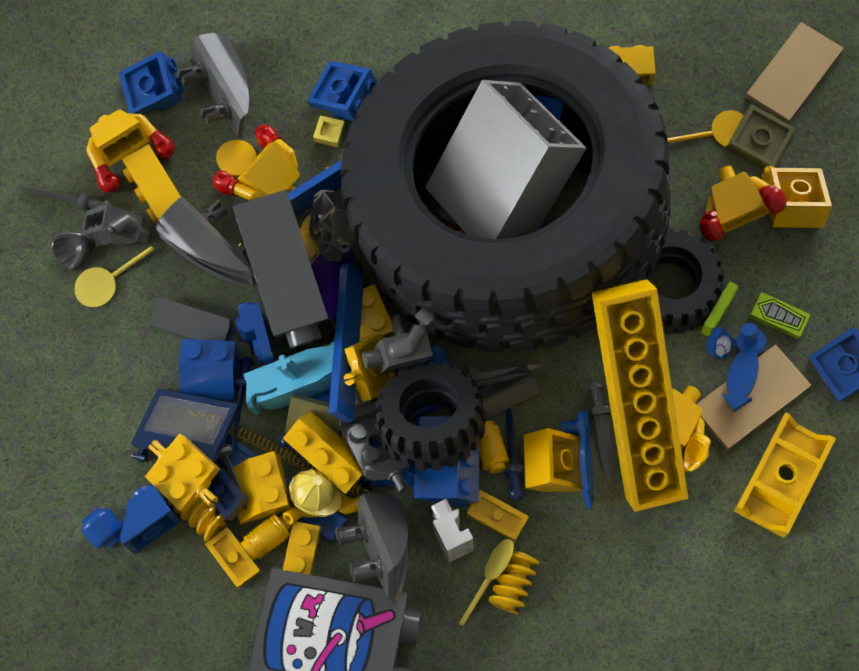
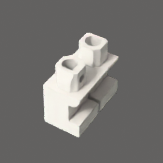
[431,499,474,562]

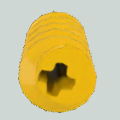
[168,498,227,542]
[488,551,540,615]

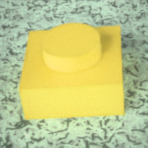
[313,115,345,148]

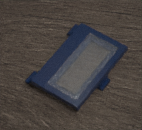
[131,388,241,463]

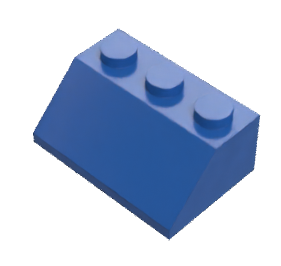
[414,416,480,507]

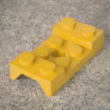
[733,412,836,538]

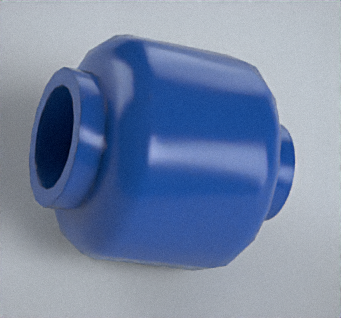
[81,507,123,549]

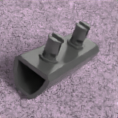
[177,33,249,138]
[154,197,256,286]
[336,493,408,603]

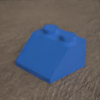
[179,339,240,402]
[120,484,180,554]

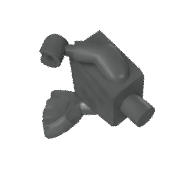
[51,204,150,271]
[362,306,435,375]

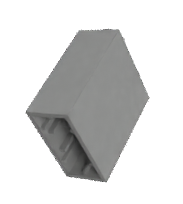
[425,80,586,239]

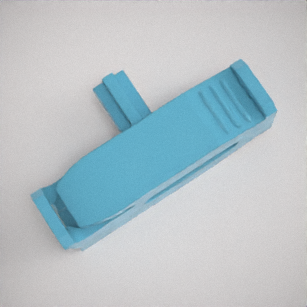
[244,341,334,415]

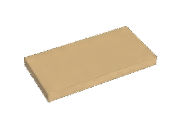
[745,22,843,124]
[697,345,811,451]

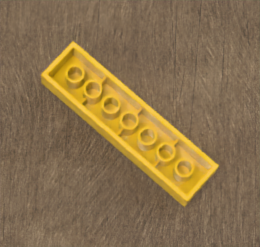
[592,279,688,512]

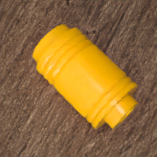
[479,421,510,474]
[240,514,292,561]

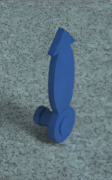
[722,323,767,412]
[561,411,595,509]

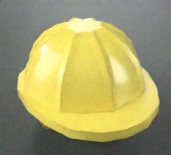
[288,469,342,517]

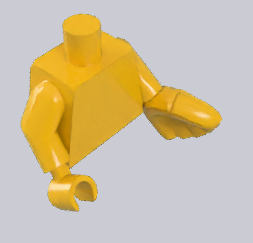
[672,386,711,472]

